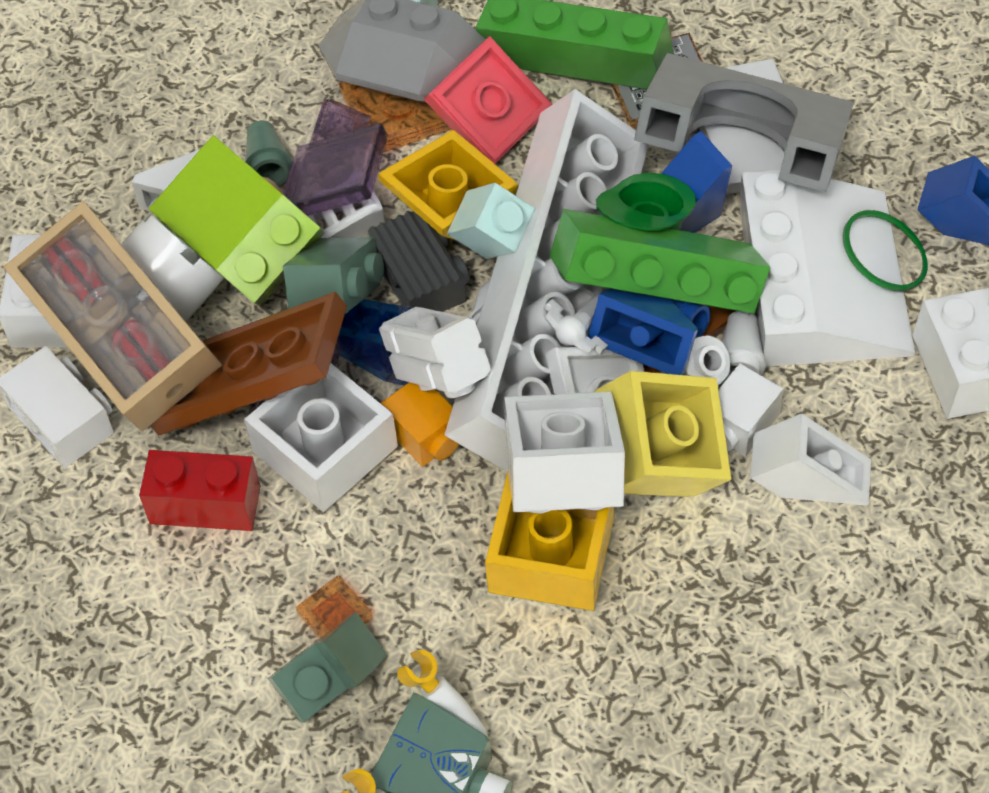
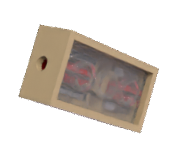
[3,201,222,432]

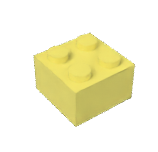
[594,371,732,497]

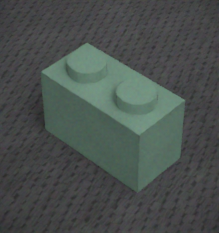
[283,237,384,314]

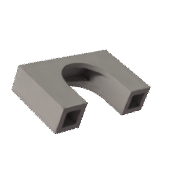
[634,53,854,192]

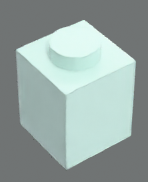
[447,183,535,259]

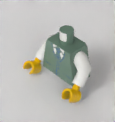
[340,650,513,793]

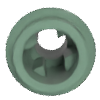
[245,120,292,186]

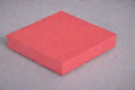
[424,36,552,164]

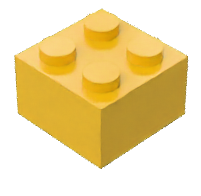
[485,472,614,611]

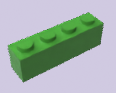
[475,0,674,89]
[549,209,771,314]

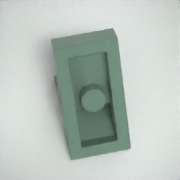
[267,612,388,723]

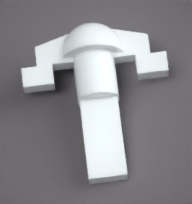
[544,296,608,355]

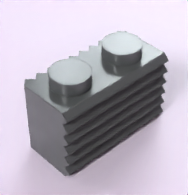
[368,211,470,312]

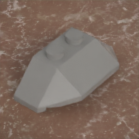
[319,0,486,101]

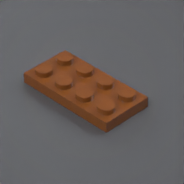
[150,292,347,436]

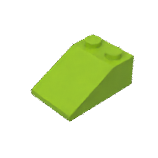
[148,135,325,306]

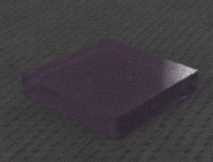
[283,123,388,216]

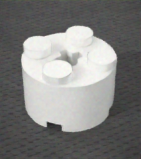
[121,212,224,322]

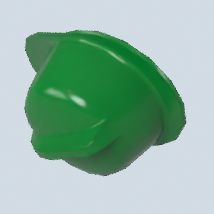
[596,173,696,231]

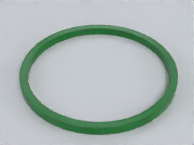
[843,210,928,291]

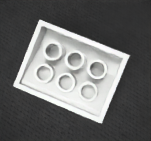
[739,169,915,367]

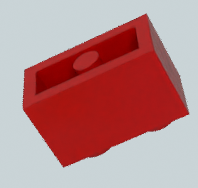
[139,450,261,531]

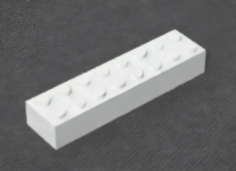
[445,89,649,472]

